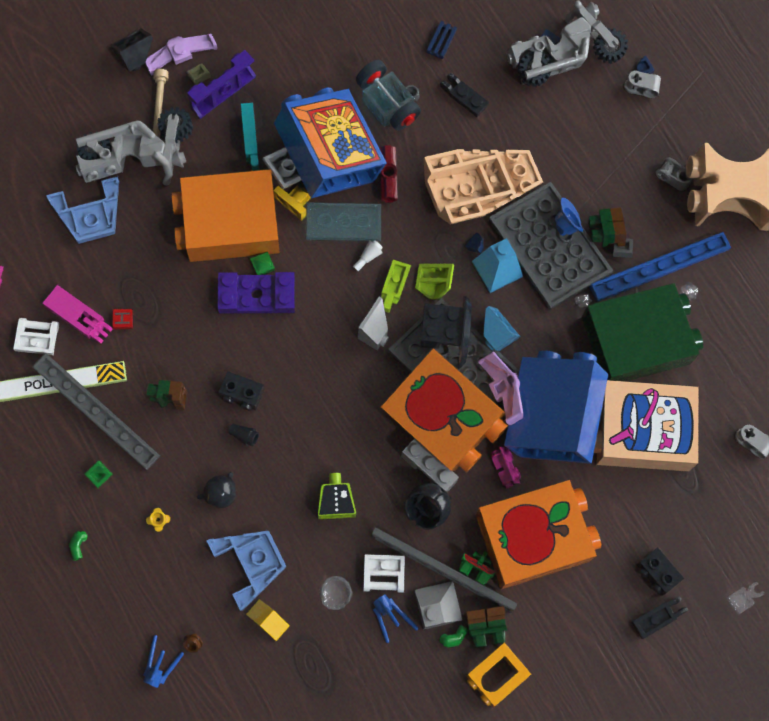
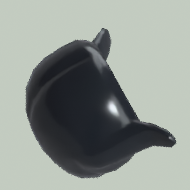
[197,472,236,508]

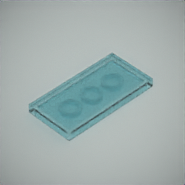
[306,203,381,241]

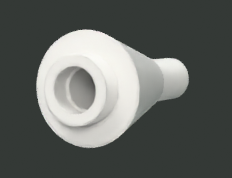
[353,240,383,271]

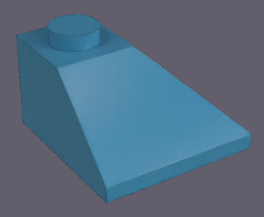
[472,238,523,293]
[484,306,521,351]

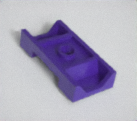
[187,50,256,119]
[218,272,295,313]

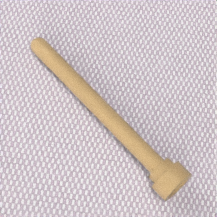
[153,69,169,138]

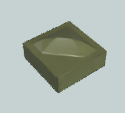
[187,63,211,85]

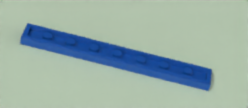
[589,232,731,302]

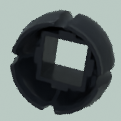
[405,482,452,530]

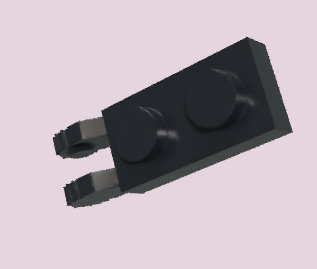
[440,73,489,117]
[632,596,688,639]

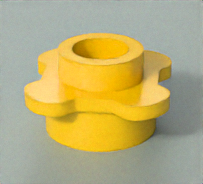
[146,508,170,532]

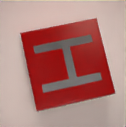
[113,309,133,330]

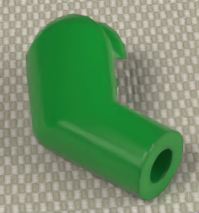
[69,531,88,561]
[439,625,468,648]

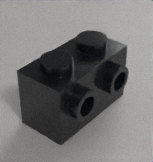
[219,371,265,411]
[637,547,684,596]

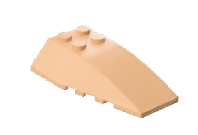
[424,149,543,224]

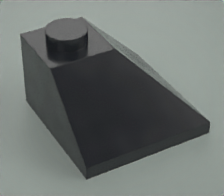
[110,28,153,71]

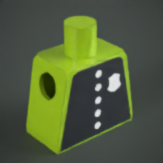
[318,473,356,519]

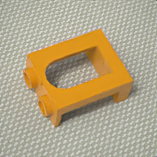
[466,643,531,708]

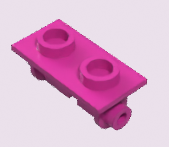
[491,447,521,489]

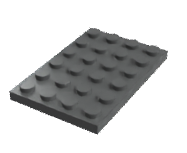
[489,182,613,310]
[388,298,519,404]

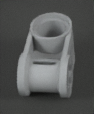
[624,71,661,98]
[656,157,692,191]
[735,425,769,459]

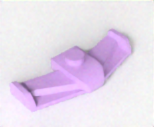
[145,34,217,76]
[477,352,523,425]

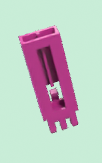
[43,285,113,344]

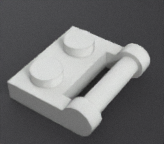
[13,318,59,355]
[364,555,405,593]

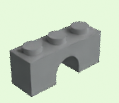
[401,438,459,492]

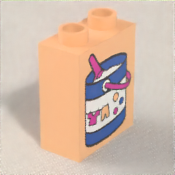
[594,380,698,471]

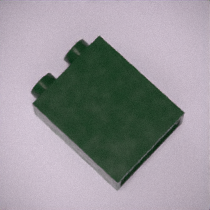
[582,283,703,382]

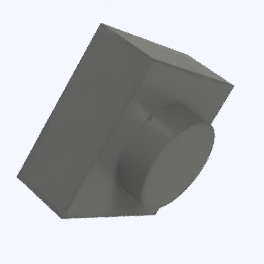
[613,238,633,258]

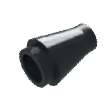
[229,424,259,447]

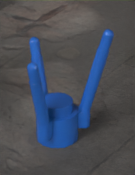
[373,595,418,643]
[143,635,184,688]

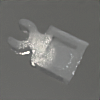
[726,582,765,615]

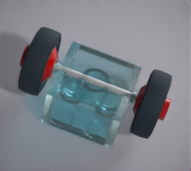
[356,60,421,131]

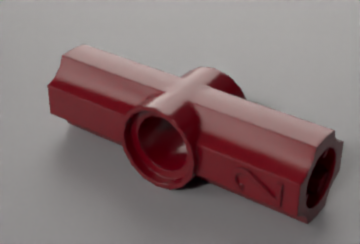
[380,145,398,203]

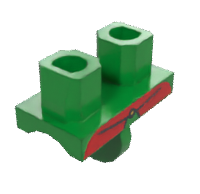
[458,551,496,585]

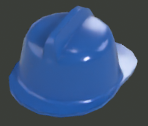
[555,198,583,236]

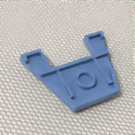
[46,177,119,244]
[206,531,286,611]

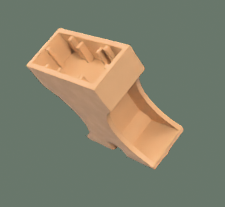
[686,143,769,231]

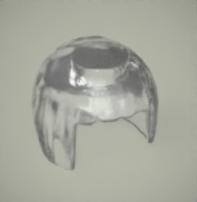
[319,576,353,610]

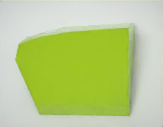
[415,264,454,300]

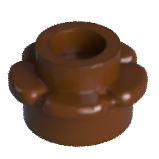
[183,634,203,653]

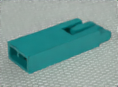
[241,103,259,171]

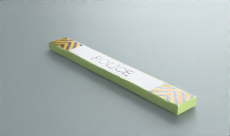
[0,361,127,402]

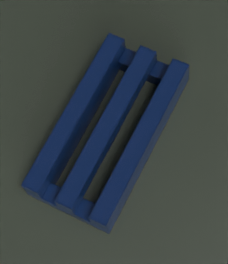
[427,21,457,59]

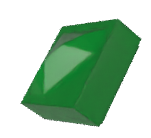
[250,252,275,275]
[85,460,113,488]

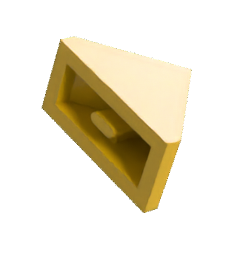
[246,599,290,641]

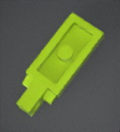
[381,260,411,313]

